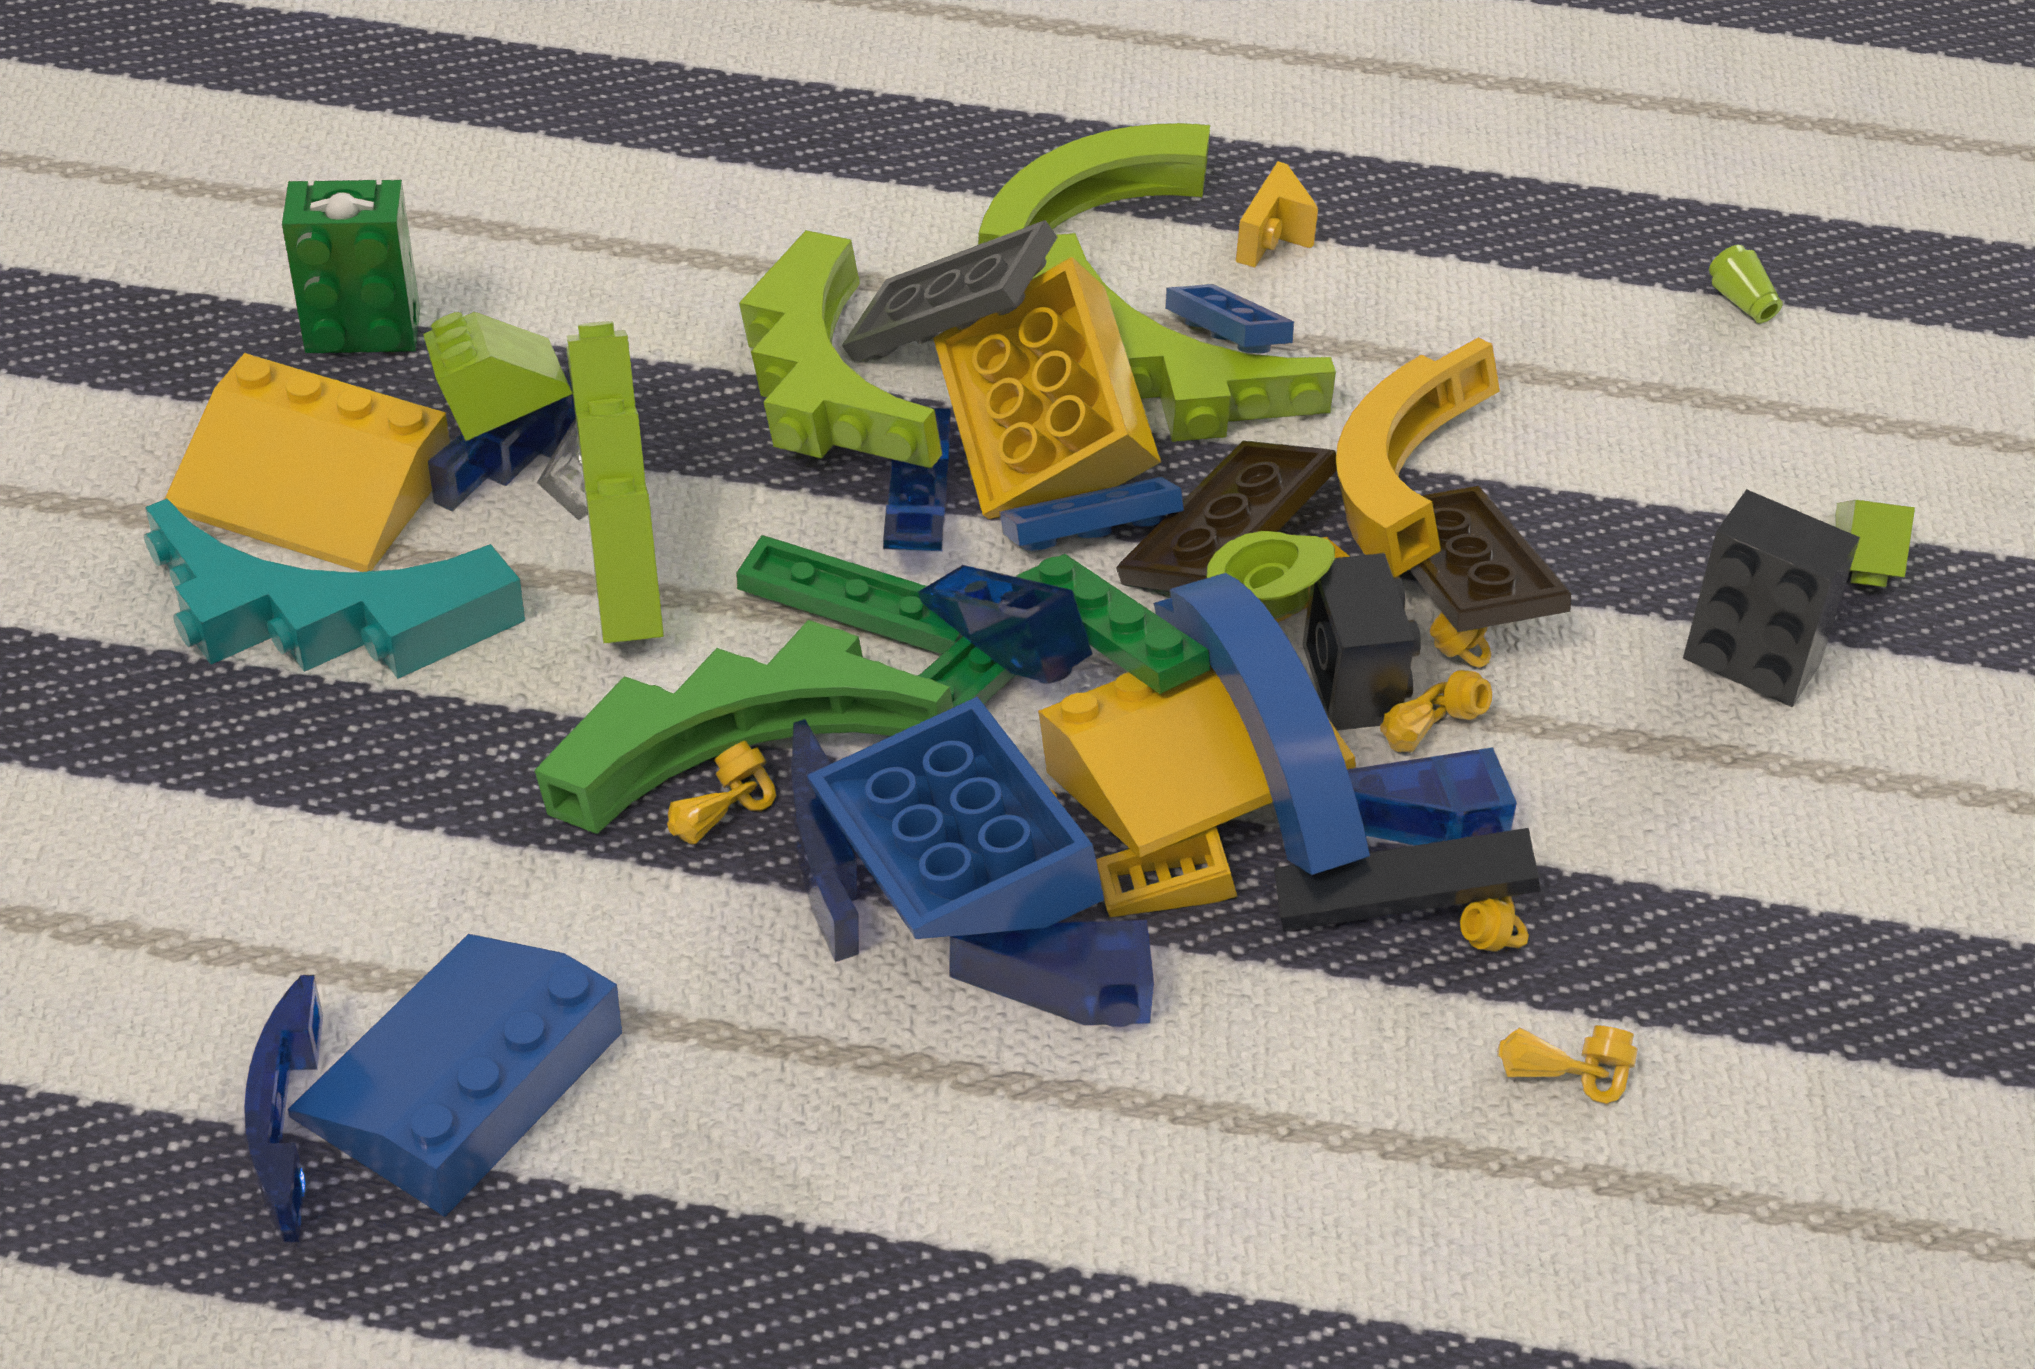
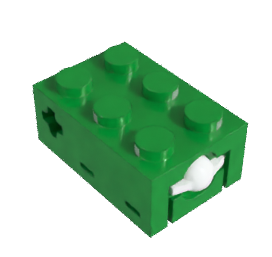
[282,180,420,353]

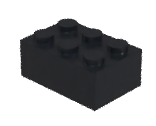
[1683,489,1860,707]

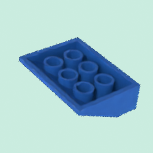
[807,697,1104,939]
[287,934,622,1217]

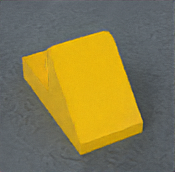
[1236,161,1318,268]

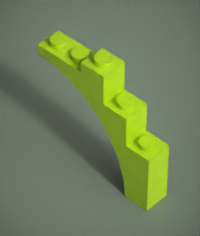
[739,230,942,468]
[1032,233,1336,442]
[566,321,664,644]

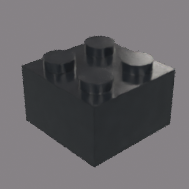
[1302,553,1421,731]

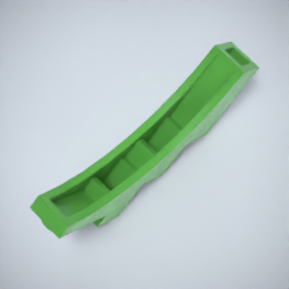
[534,620,953,834]

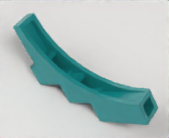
[144,498,525,679]

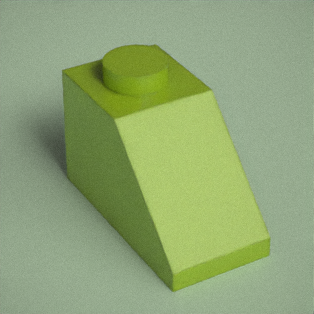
[1835,500,1915,587]

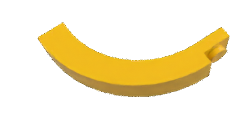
[1336,337,1500,577]

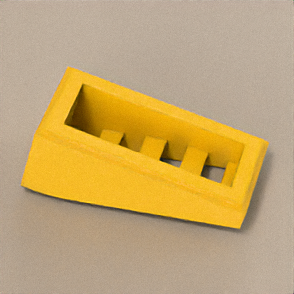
[1096,826,1238,917]

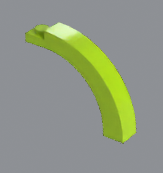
[978,123,1211,245]

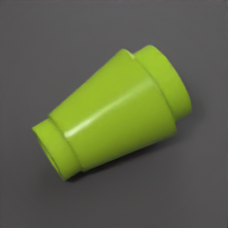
[1709,245,1783,323]

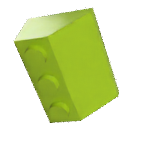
[423,311,573,441]

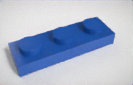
[1165,284,1294,354]
[1000,477,1184,550]

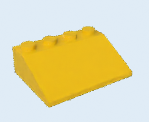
[933,257,1161,519]
[165,353,453,572]
[1038,665,1356,858]

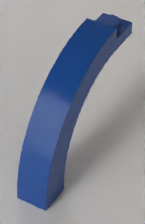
[1153,573,1370,875]

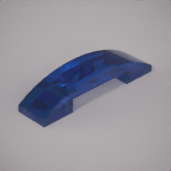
[883,408,951,551]
[244,975,323,1242]

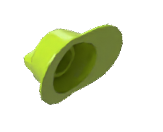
[1207,531,1335,619]

